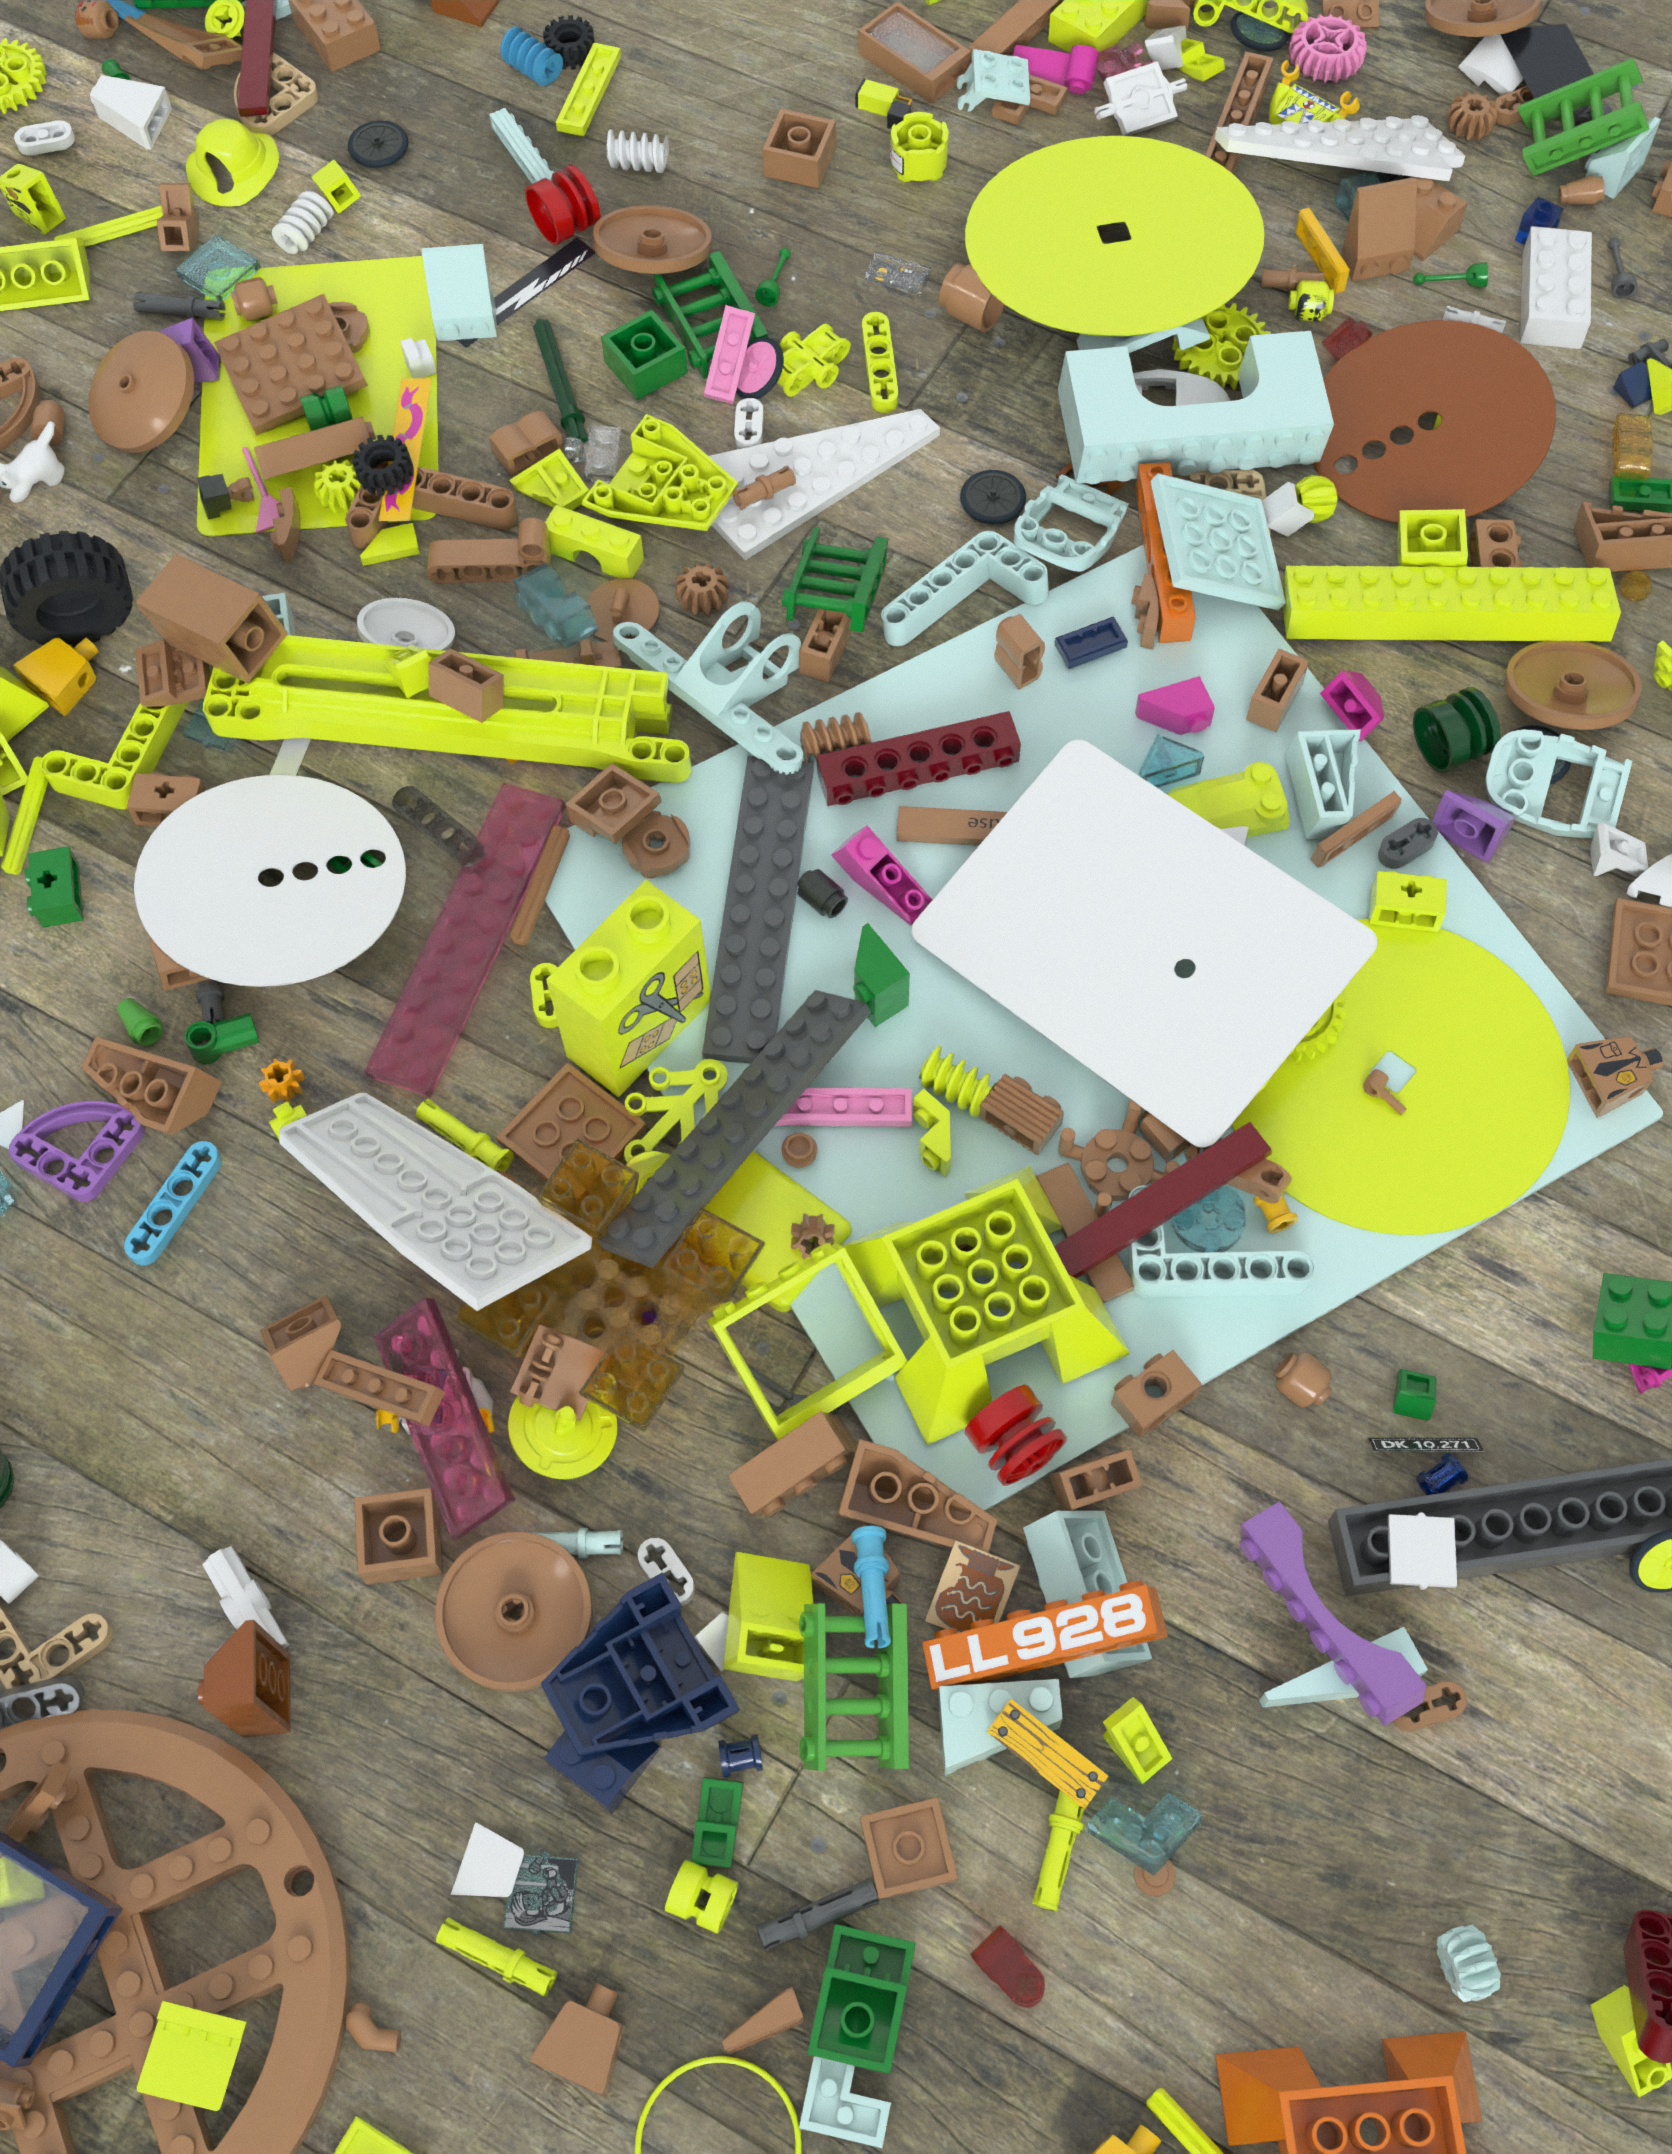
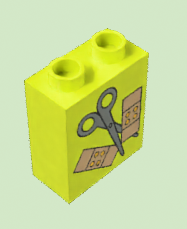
[546,880,711,1098]

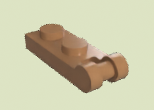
[0,1761,71,1858]

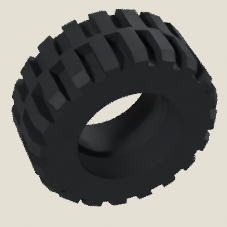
[0,531,133,647]

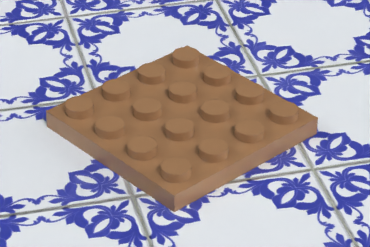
[214,294,368,436]

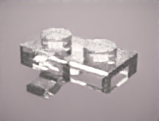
[565,425,622,483]

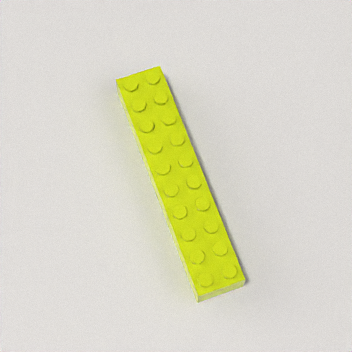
[1282,565,1621,642]

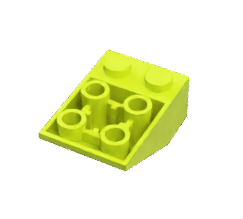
[723,1552,813,1682]

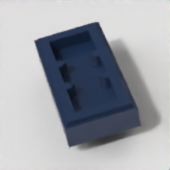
[1054,616,1128,669]

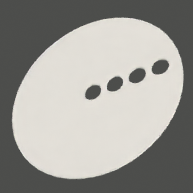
[134,775,406,987]

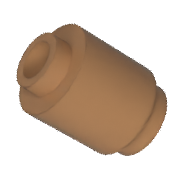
[30,400,66,447]

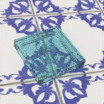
[175,234,261,301]

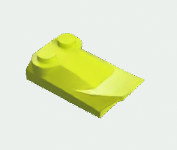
[1166,762,1290,837]

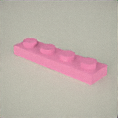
[775,1088,912,1127]

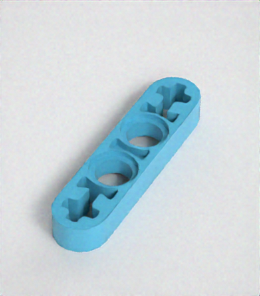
[124,1141,222,1266]

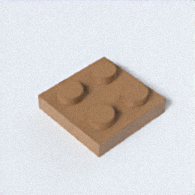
[860,1797,958,1901]

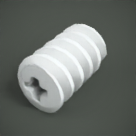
[606,129,669,173]
[272,190,334,254]

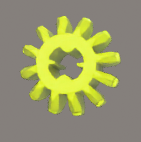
[314,459,361,514]

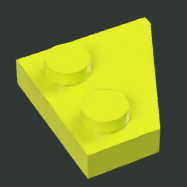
[509,449,589,510]

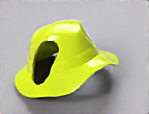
[186,119,279,207]

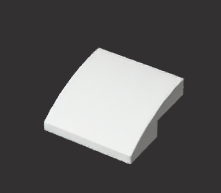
[1458,35,1524,96]

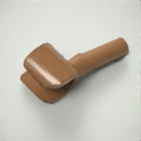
[1363,1069,1407,1115]

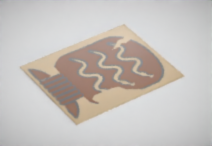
[925,1540,1020,1633]

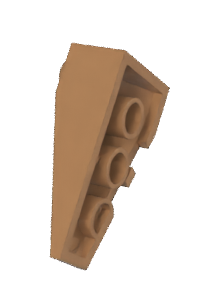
[81,1037,222,1135]
[835,1439,997,1553]

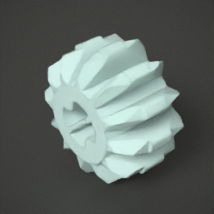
[1437,1924,1501,2002]

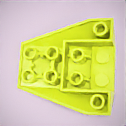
[582,414,739,531]

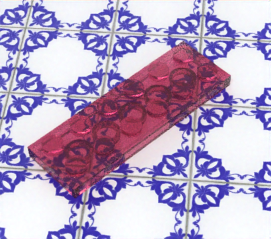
[373,1297,515,1538]

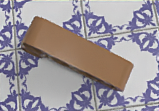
[427,518,551,583]

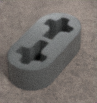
[1378,818,1438,869]

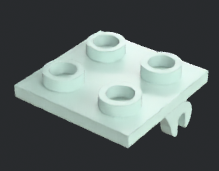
[957,49,1030,112]

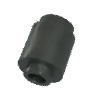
[797,869,848,919]

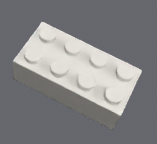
[1520,226,1592,349]

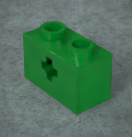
[24,846,83,928]

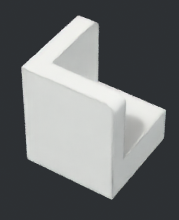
[1262,482,1314,537]

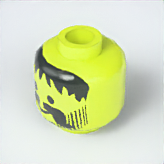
[1288,280,1334,322]

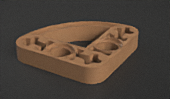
[0,358,40,451]

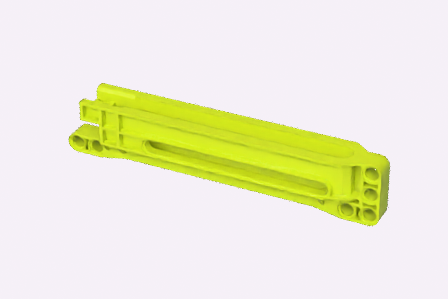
[203,635,692,783]

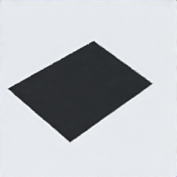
[1500,24,1594,99]

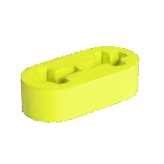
[530,963,558,1028]

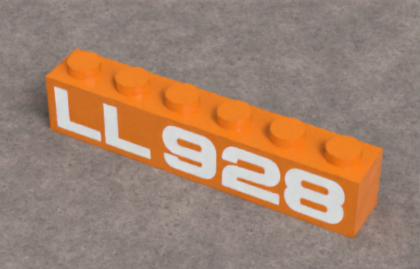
[922,1580,1168,1691]

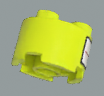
[890,112,949,182]

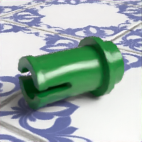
[101,59,131,80]

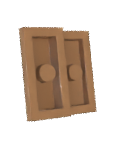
[135,639,210,707]

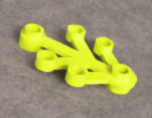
[624,1059,728,1163]

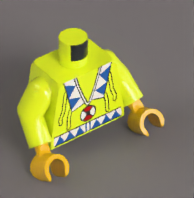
[1269,60,1360,125]

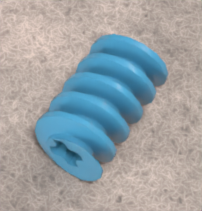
[500,26,563,86]

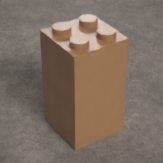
[135,554,288,683]

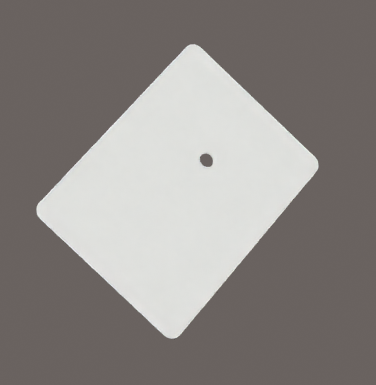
[912,740,1377,1148]

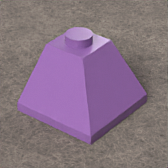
[1432,790,1516,863]

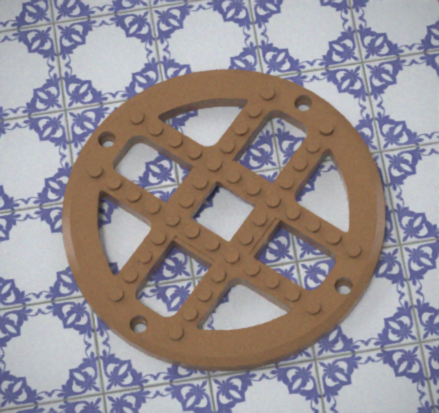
[0,1709,351,2154]

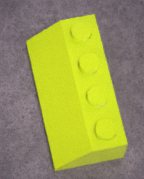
[0,238,90,311]

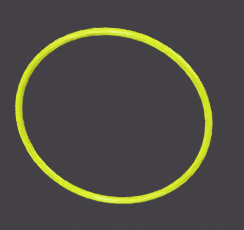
[635,2056,802,2154]

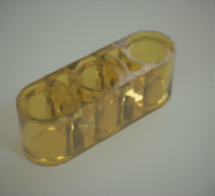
[1612,413,1653,480]

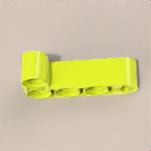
[1193,0,1308,34]

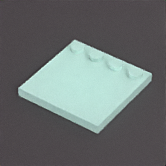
[1150,473,1286,610]

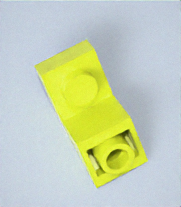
[913,1088,951,1176]

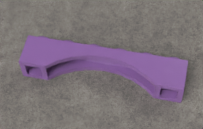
[1239,1501,1426,1726]

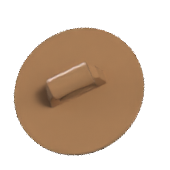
[584,578,660,641]

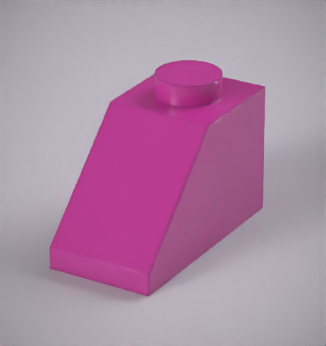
[1320,670,1384,742]
[1135,676,1215,735]

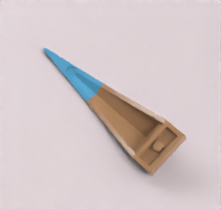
[105,0,243,70]

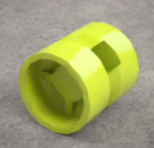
[665,1860,739,1934]

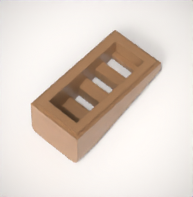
[722,1986,805,2054]

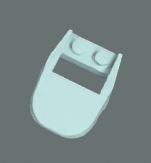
[1013,475,1129,571]
[1485,729,1632,839]

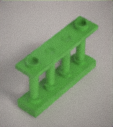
[1518,57,1650,176]
[799,1603,909,1771]

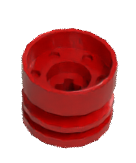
[525,164,601,245]
[964,1384,1067,1486]

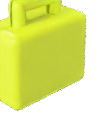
[681,1150,852,1312]

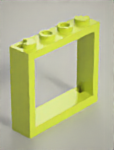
[707,1243,908,1441]

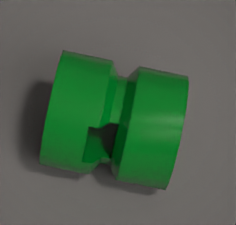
[299,385,353,431]

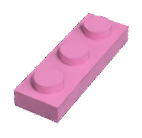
[703,305,755,405]

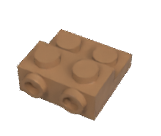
[565,763,662,844]

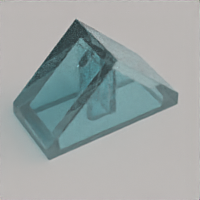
[1138,734,1204,788]

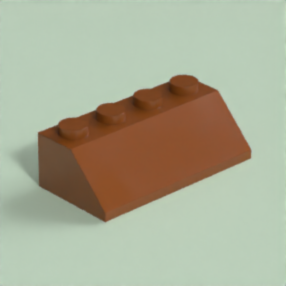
[197,1620,291,1738]

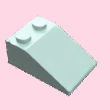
[422,244,497,341]

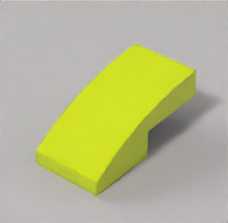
[1178,38,1225,82]

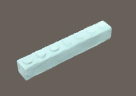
[489,108,554,184]

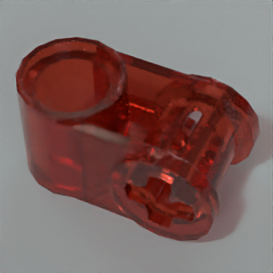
[970,1925,1045,2008]

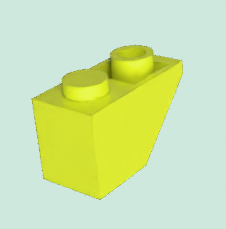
[1590,1985,1672,2098]

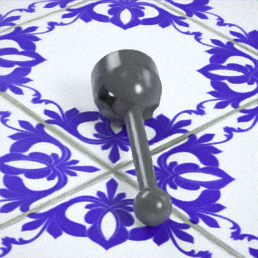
[1608,238,1638,299]

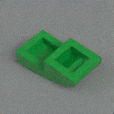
[691,1777,744,1868]

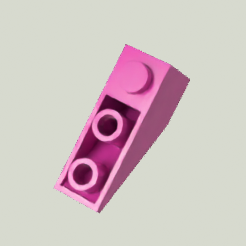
[831,825,932,925]

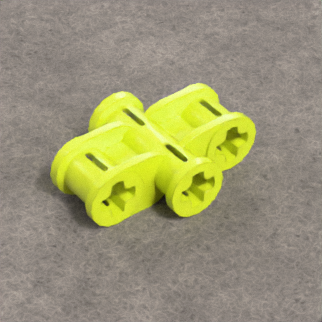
[777,324,851,397]

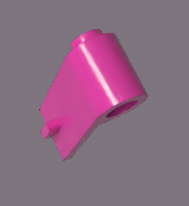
[1013,45,1099,95]

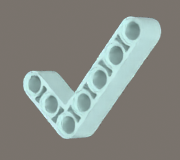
[881,531,1049,646]
[1127,1185,1316,1298]

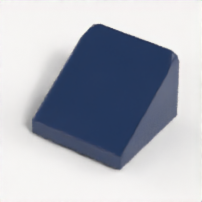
[1613,361,1652,409]

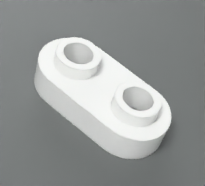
[14,120,75,156]

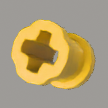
[1253,1192,1299,1234]

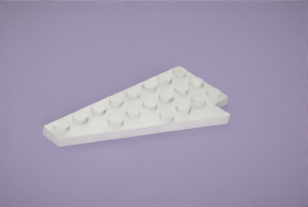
[1215,115,1465,181]
[709,409,940,560]

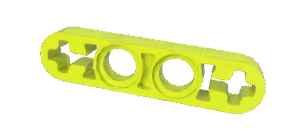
[862,312,898,413]

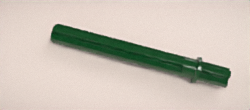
[533,318,589,449]

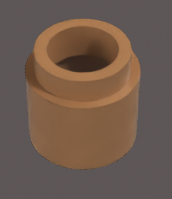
[939,263,1005,332]

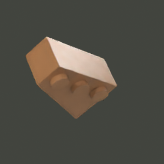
[728,1411,857,1517]

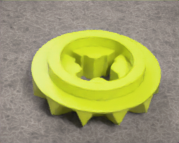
[205,0,245,40]

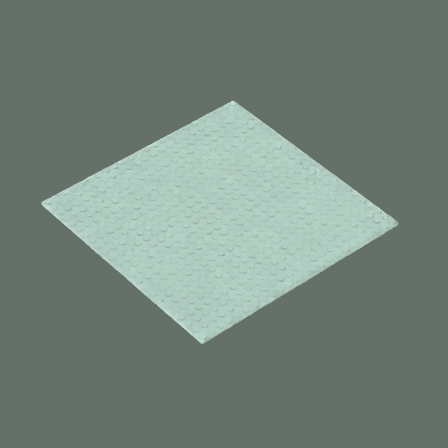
[519,544,1663,1511]

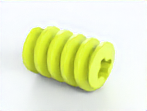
[919,1045,998,1117]

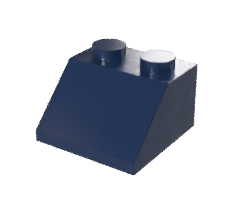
[544,1731,661,1814]

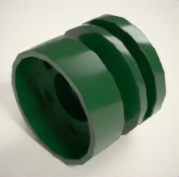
[1413,687,1501,772]

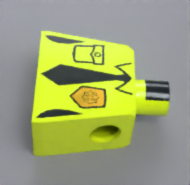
[0,164,66,235]

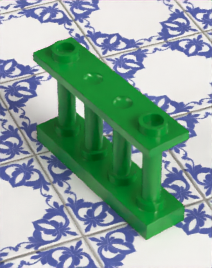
[652,251,768,379]
[782,527,888,632]

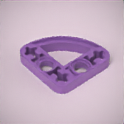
[8,1101,145,1202]

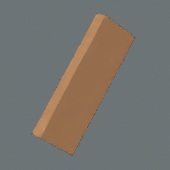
[1310,791,1402,868]

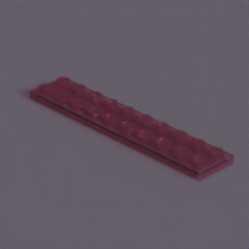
[364,782,566,1097]

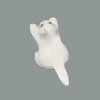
[0,421,65,503]

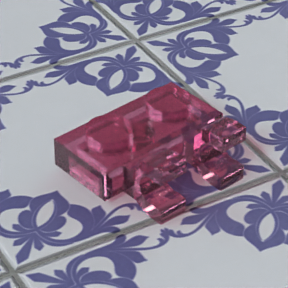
[1096,40,1154,81]

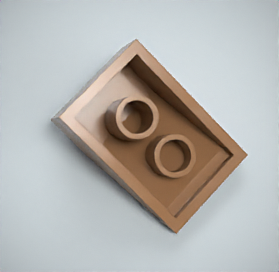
[1341,177,1417,281]

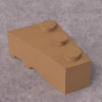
[1574,501,1672,572]

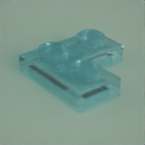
[1088,1792,1202,1876]

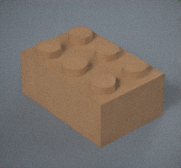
[288,0,381,72]

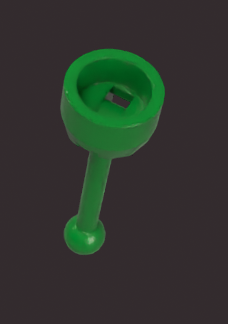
[755,248,791,307]
[1413,262,1488,288]

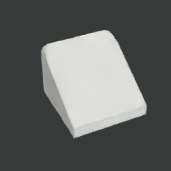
[695,1611,728,1672]

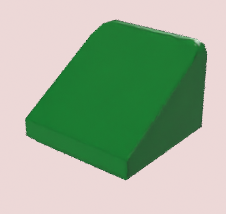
[1393,1369,1436,1421]

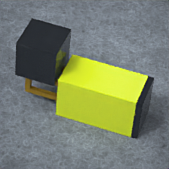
[855,78,912,129]

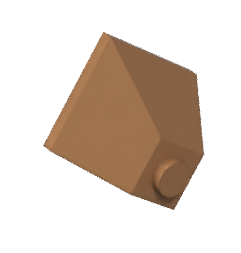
[260,1295,341,1392]

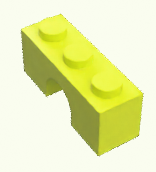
[545,505,644,579]

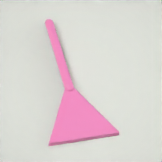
[242,447,281,534]

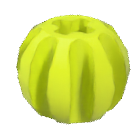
[1295,475,1337,523]

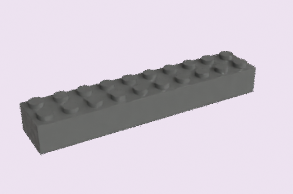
[1328,1458,1672,1597]

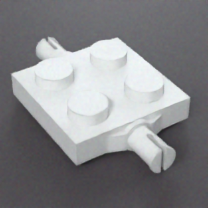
[1095,61,1187,136]

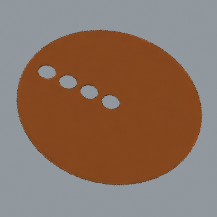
[1313,320,1556,523]

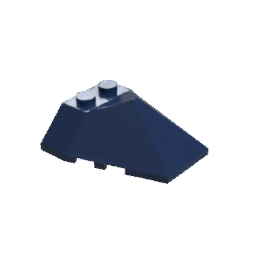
[541,1572,740,1756]

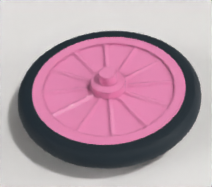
[736,337,784,399]

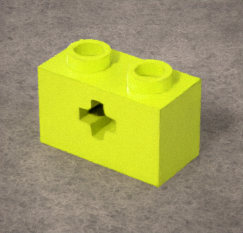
[1369,871,1447,932]

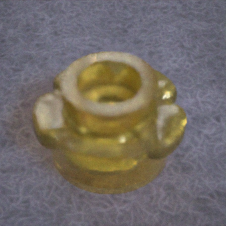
[1620,570,1652,601]

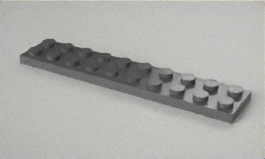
[702,756,814,1064]
[597,990,871,1268]

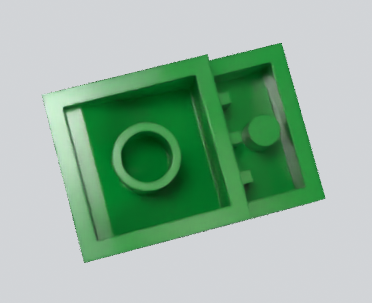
[807,1924,916,2074]

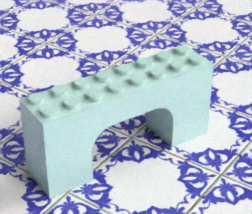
[1058,331,1334,484]

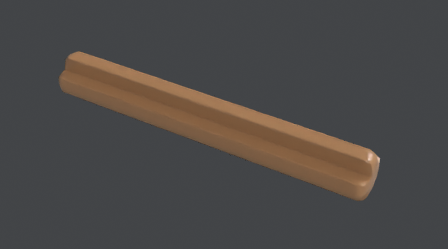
[510,825,570,946]

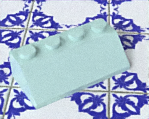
[1023,1511,1152,1678]

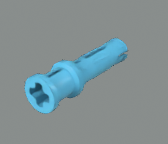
[851,1526,891,1648]

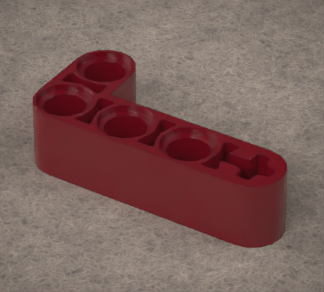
[1623,1909,1672,2063]

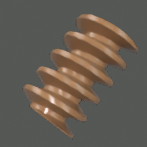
[800,712,871,764]

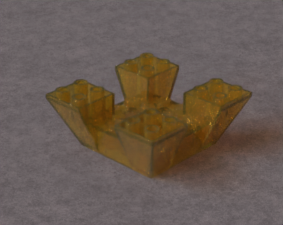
[452,1139,765,1432]

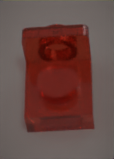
[1322,316,1373,361]

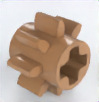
[791,1213,835,1259]

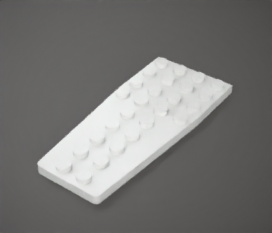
[279,1093,592,1311]

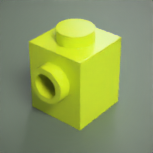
[311,160,361,214]

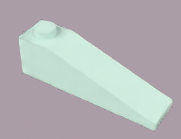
[1259,1627,1428,1707]

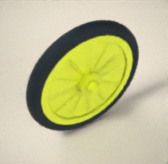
[1629,1529,1672,1593]

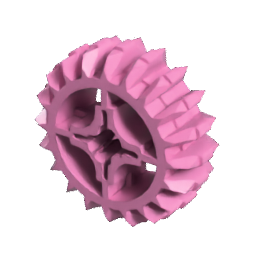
[1289,13,1367,84]

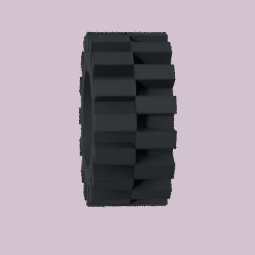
[543,15,595,70]
[352,435,414,496]

